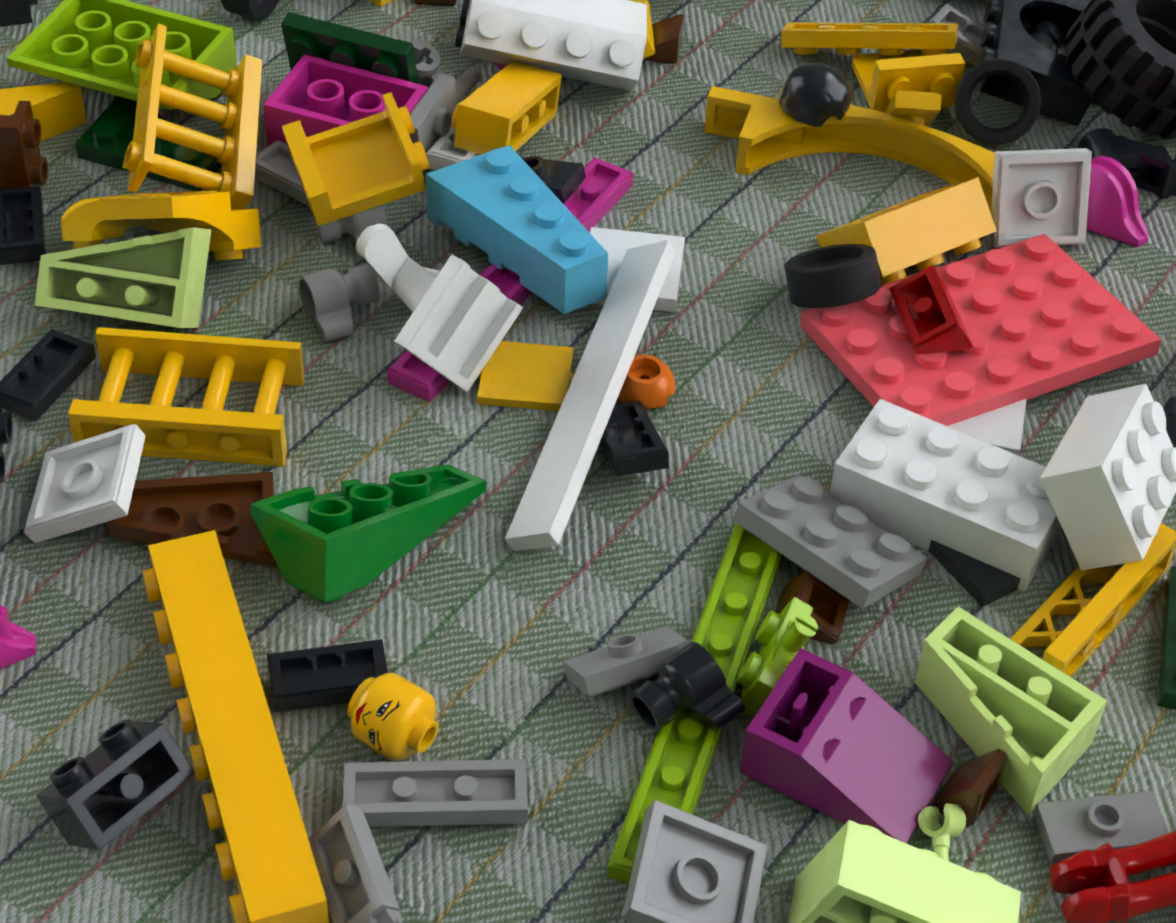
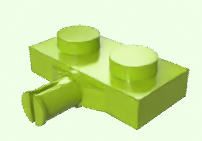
[736,597,818,718]

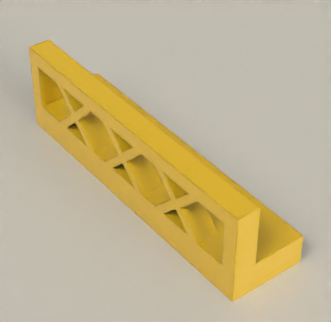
[1010,523,1176,678]

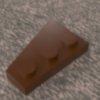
[107,472,277,567]

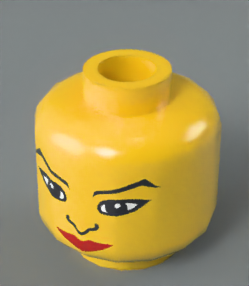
[347,673,439,761]

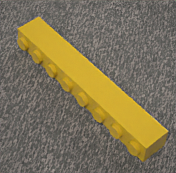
[142,530,329,923]

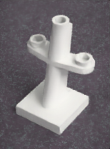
[356,224,523,392]

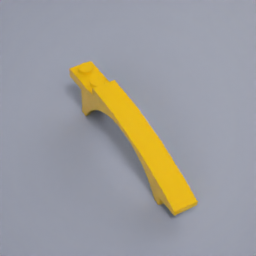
[704,86,995,212]

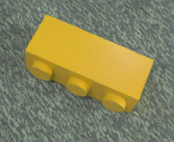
[451,61,562,155]

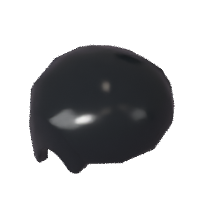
[779,63,853,127]

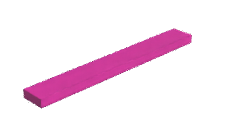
[387,157,633,402]

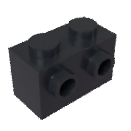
[36,719,195,851]

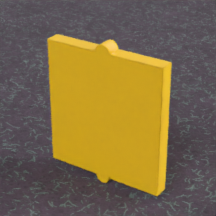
[477,341,574,411]

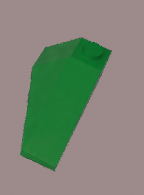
[251,464,486,602]

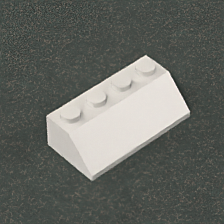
[460,0,647,91]

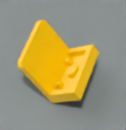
[852,49,965,112]

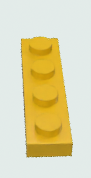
[781,22,958,56]

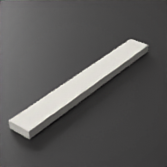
[505,240,676,552]

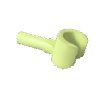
[918,803,966,861]

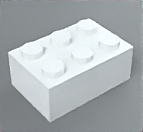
[1040,384,1176,571]

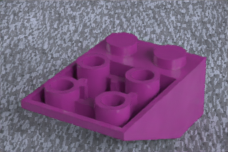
[740,648,953,844]

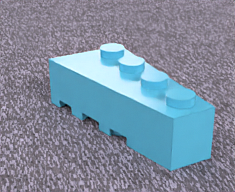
[426,145,608,314]

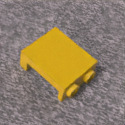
[282,92,430,227]

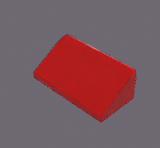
[889,265,973,354]

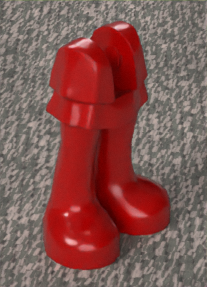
[1049,831,1176,923]

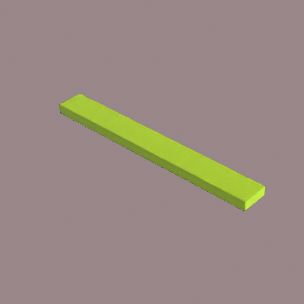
[607,523,784,884]

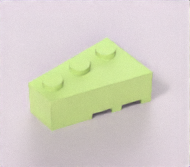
[35,227,211,328]
[787,820,1021,923]

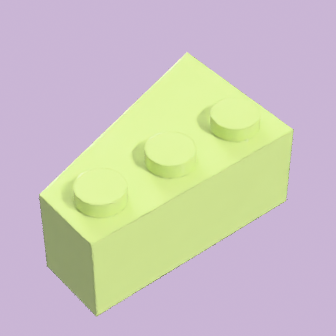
[915,606,1107,816]

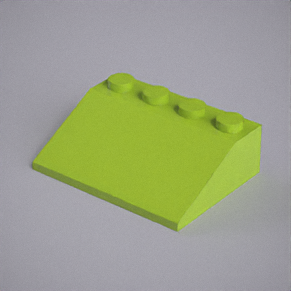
[6,0,237,110]

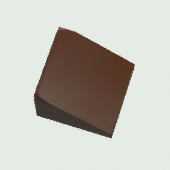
[643,14,684,64]
[775,571,850,645]
[932,749,1007,828]

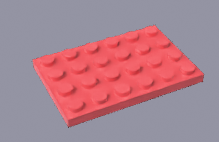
[800,234,1161,426]

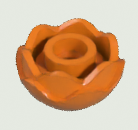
[617,354,676,410]

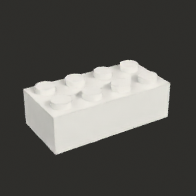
[830,399,1062,592]

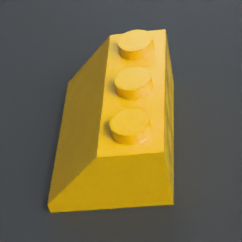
[816,177,997,285]

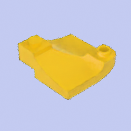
[60,190,261,260]

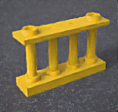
[123,23,262,209]
[68,327,305,467]

